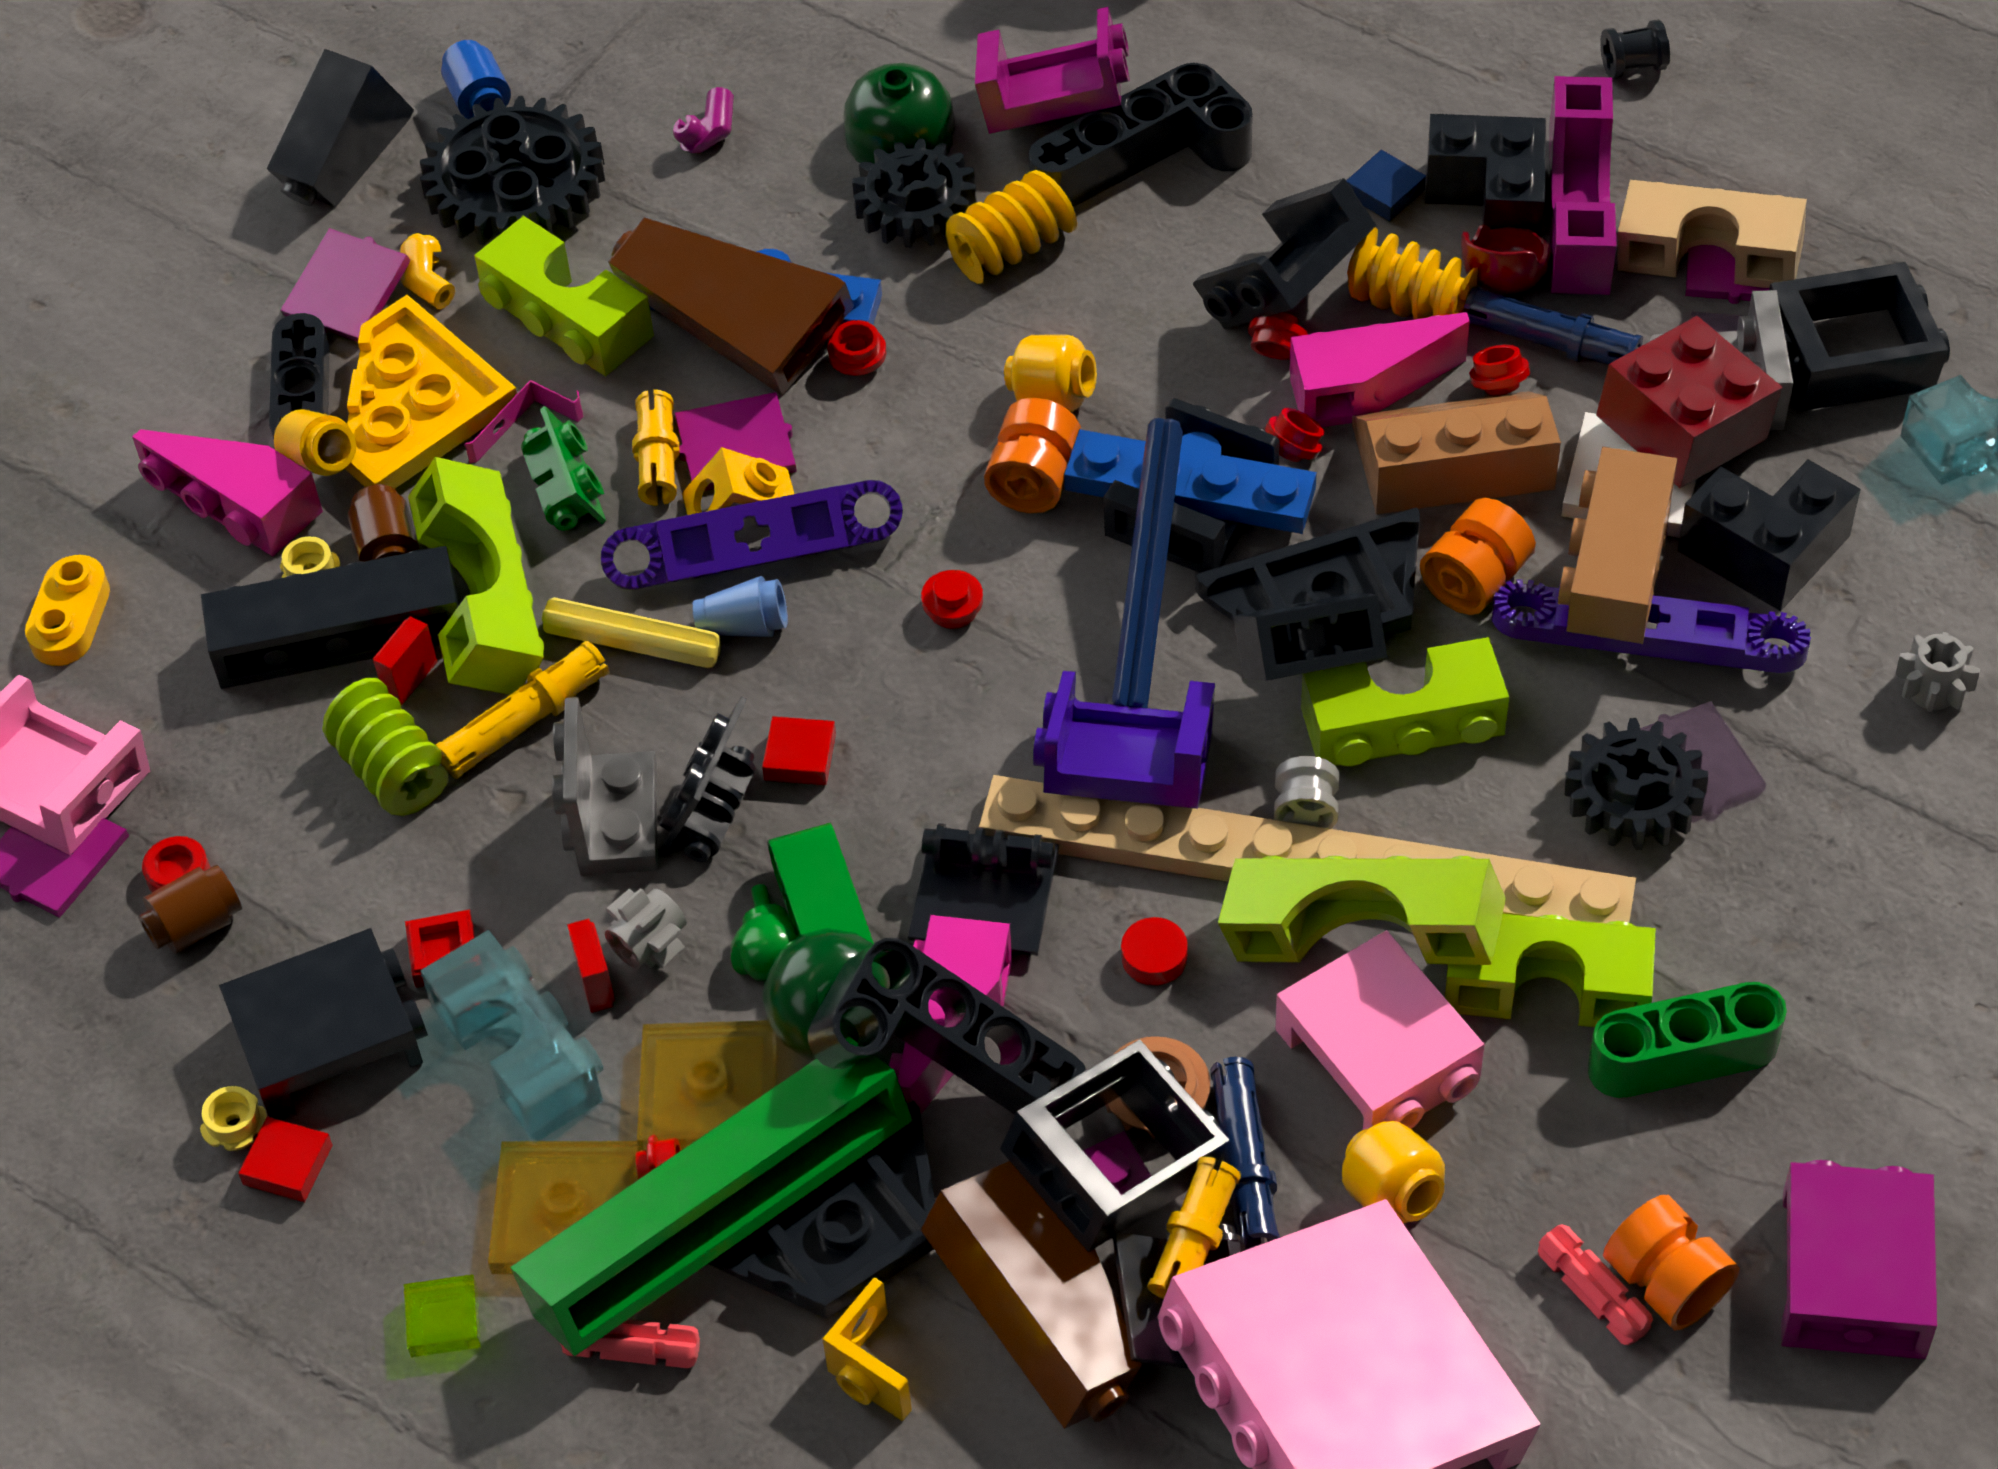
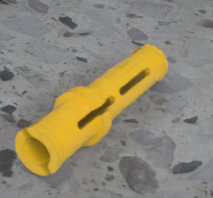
[435,641,610,779]

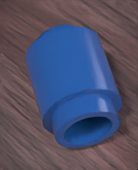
[441,40,511,119]

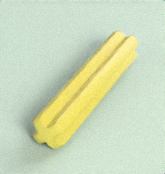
[541,597,721,668]

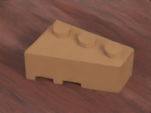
[1558,447,1677,644]

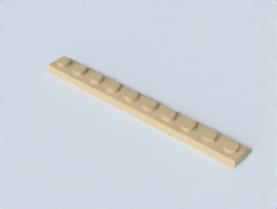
[979,775,1636,923]

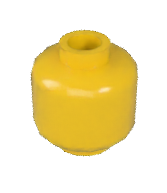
[1004,335,1097,412]
[1342,1121,1445,1224]

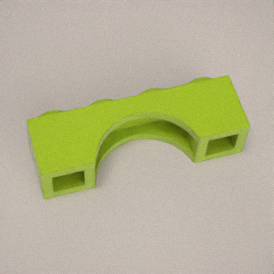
[408,457,544,695]
[1218,856,1506,965]

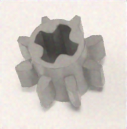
[1895,632,1980,712]
[605,888,687,969]

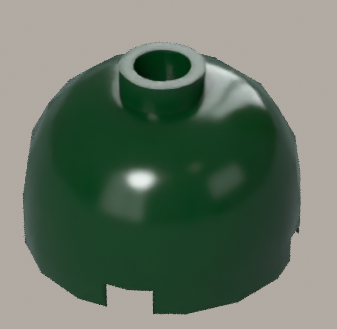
[843,63,955,164]
[762,928,890,1061]

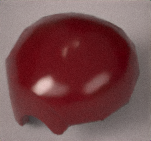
[1461,224,1552,296]

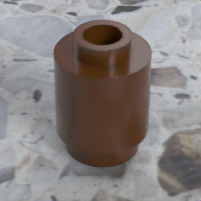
[348,484,419,562]
[138,865,242,954]

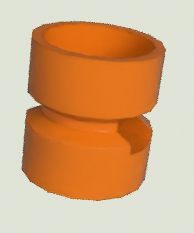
[984,398,1081,514]
[1419,498,1536,615]
[1603,1195,1740,1331]

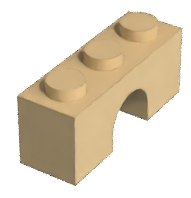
[1618,180,1807,288]

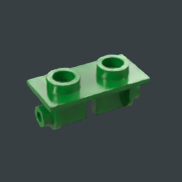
[521,406,606,531]

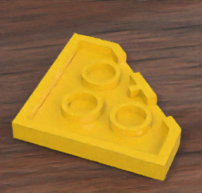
[344,295,517,489]

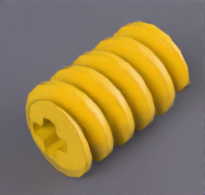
[946,170,1078,284]
[1347,227,1478,320]

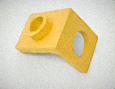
[682,447,794,515]
[822,1277,912,1421]

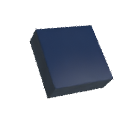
[1346,149,1426,222]

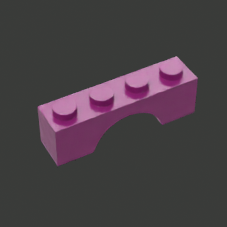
[1549,76,1616,295]

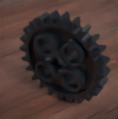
[420,96,606,245]

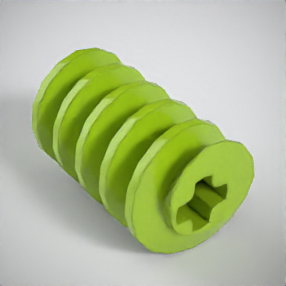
[322,678,449,816]

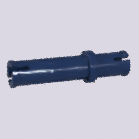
[1463,286,1643,365]
[1210,1057,1280,1251]

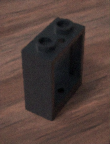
[1769,262,1950,412]
[1000,1039,1229,1253]

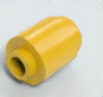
[274,409,356,476]

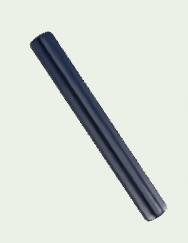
[1112,418,1183,708]

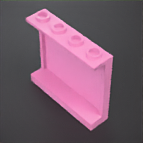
[1157,1199,1541,1469]

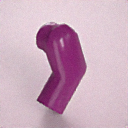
[673,87,734,154]

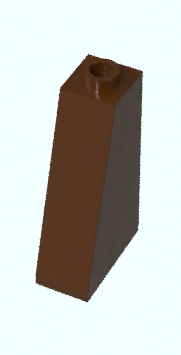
[608,217,854,396]
[921,1161,1142,1429]

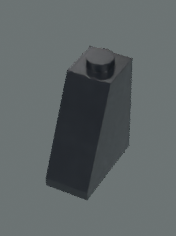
[266,49,414,207]

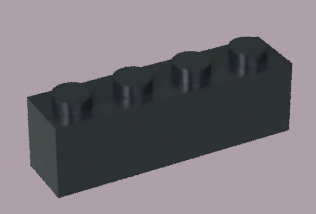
[200,546,460,689]

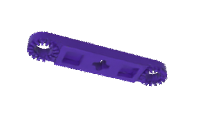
[601,480,903,590]
[1492,579,1811,673]

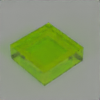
[404,1274,481,1358]

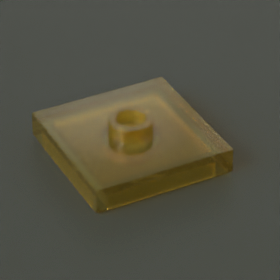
[637,1020,778,1151]
[488,1141,639,1274]

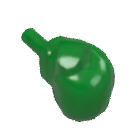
[730,884,797,981]

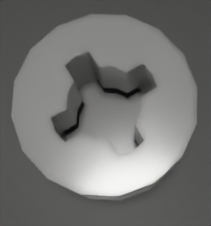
[1274,756,1339,829]

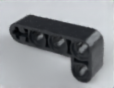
[1029,63,1253,207]
[808,938,1086,1115]

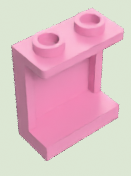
[0,675,150,855]
[1275,930,1485,1130]

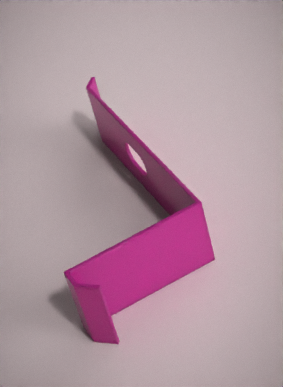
[465,380,583,464]

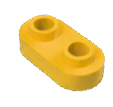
[25,555,110,666]

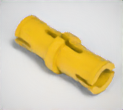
[632,390,680,506]
[1147,1157,1241,1299]

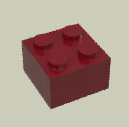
[1596,316,1783,489]

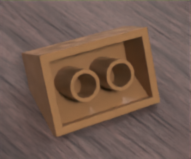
[1352,391,1561,515]

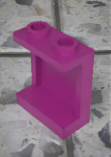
[975,7,1130,134]
[1781,1160,1937,1359]

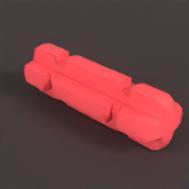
[1538,1224,1653,1346]
[560,1319,700,1368]

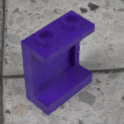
[1033,671,1215,809]

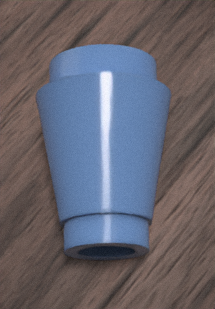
[693,576,788,637]

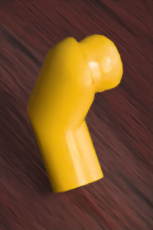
[400,233,455,309]

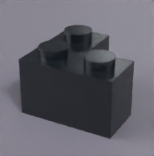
[1425,114,1546,237]
[1677,459,1861,612]

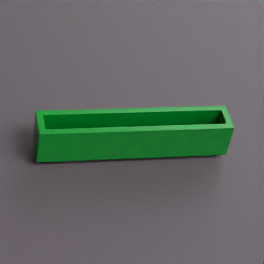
[510,1037,913,1357]

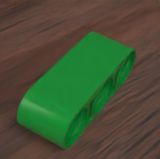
[767,822,874,944]
[1588,982,1787,1098]

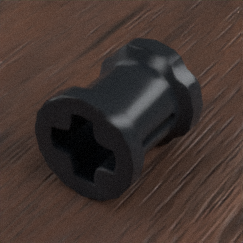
[1600,19,1670,80]

